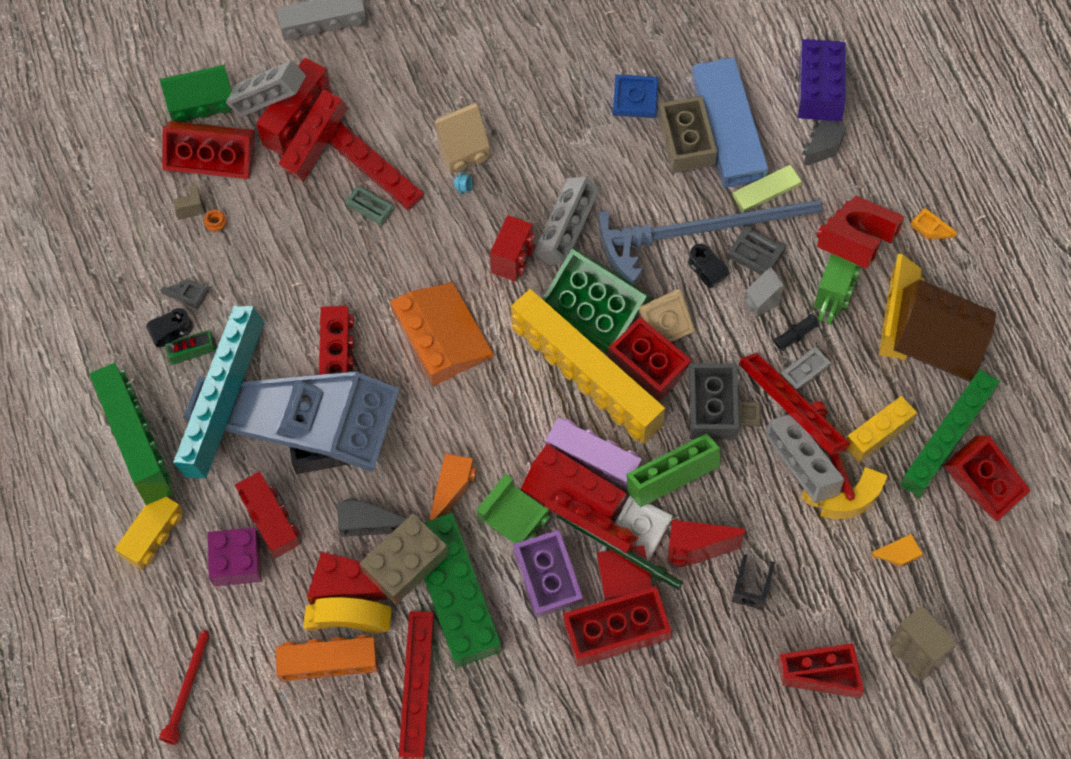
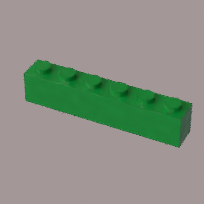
[900,369,1000,498]

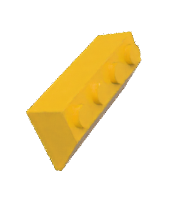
[878,254,924,360]

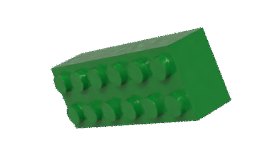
[89,362,173,505]
[424,513,502,669]

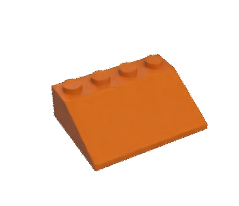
[390,282,494,386]

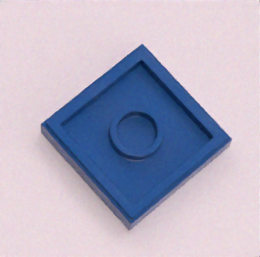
[613,74,659,118]

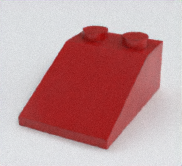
[943,435,1031,521]
[667,520,745,567]

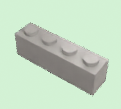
[276,0,367,40]

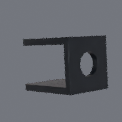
[732,554,775,610]

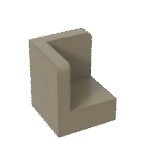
[174,184,205,220]

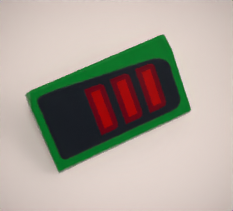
[165,330,216,365]

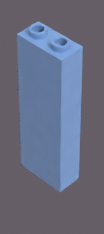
[691,58,768,188]

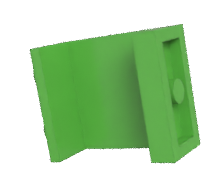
[476,474,552,544]

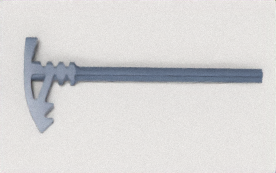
[598,200,823,285]

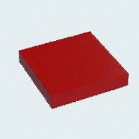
[597,545,652,601]

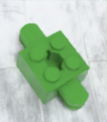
[814,254,861,325]

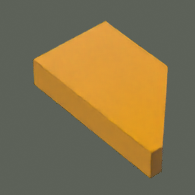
[910,208,958,239]
[871,534,923,567]

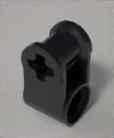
[688,244,729,288]
[146,308,193,348]

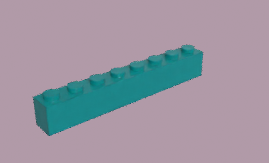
[173,306,265,479]

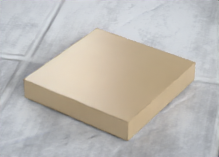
[638,289,695,342]

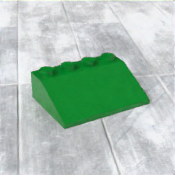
[542,249,653,352]

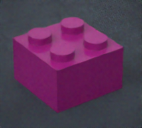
[207,527,262,587]

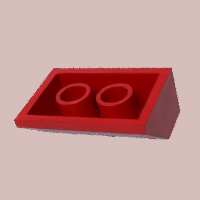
[608,317,692,402]

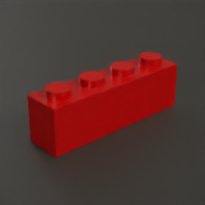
[278,89,348,182]

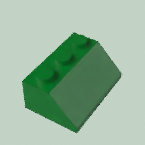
[160,65,233,122]

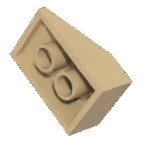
[435,103,490,174]

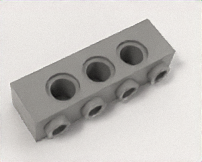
[225,60,306,117]
[534,176,600,265]
[765,415,844,503]

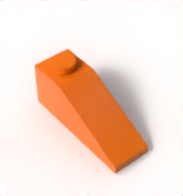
[429,453,477,521]

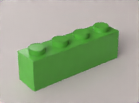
[626,433,720,508]

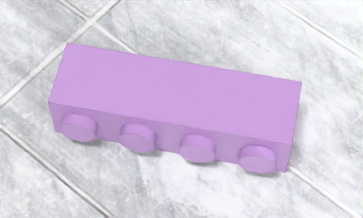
[545,418,642,490]

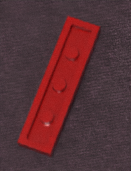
[544,491,639,553]

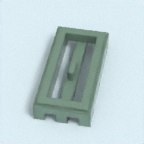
[345,185,395,226]

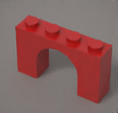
[816,196,905,269]

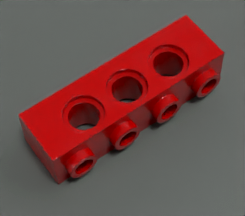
[319,306,354,375]

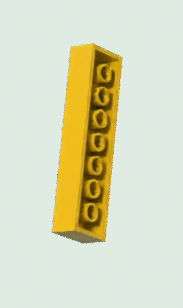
[510,289,665,444]

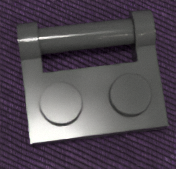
[727,225,787,275]

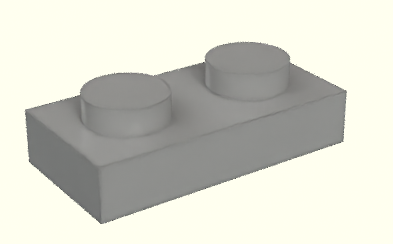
[780,346,831,391]

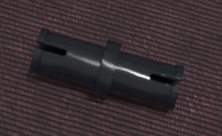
[774,314,819,351]

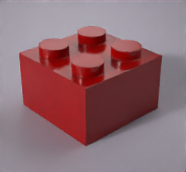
[490,215,536,282]

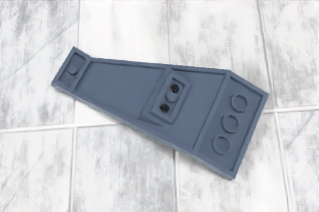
[183,372,400,472]

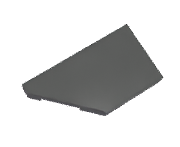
[160,279,209,309]

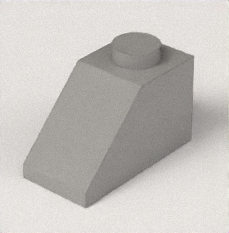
[743,268,784,318]

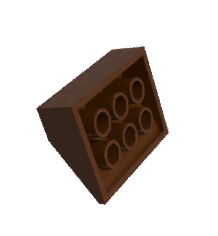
[894,279,996,382]

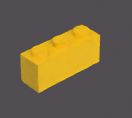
[846,396,917,463]
[114,497,183,570]

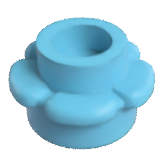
[454,172,473,194]

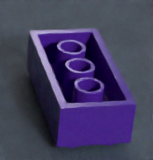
[798,39,846,121]

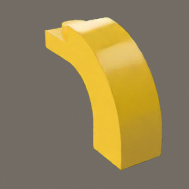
[801,467,888,519]
[303,598,392,634]

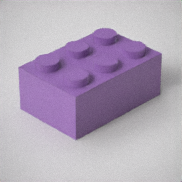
[512,530,583,618]

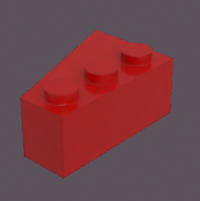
[235,471,300,559]
[307,552,387,604]
[777,643,864,699]

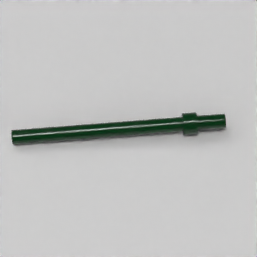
[556,514,683,590]

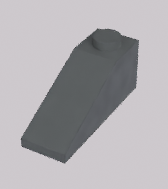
[338,498,406,537]

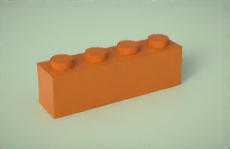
[275,635,378,682]

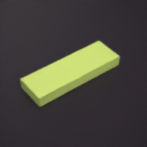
[732,165,802,213]

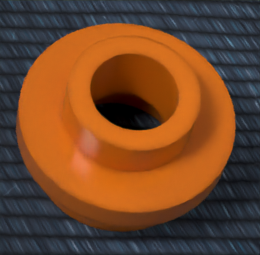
[204,210,227,232]

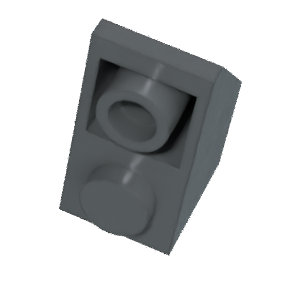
[802,120,847,166]

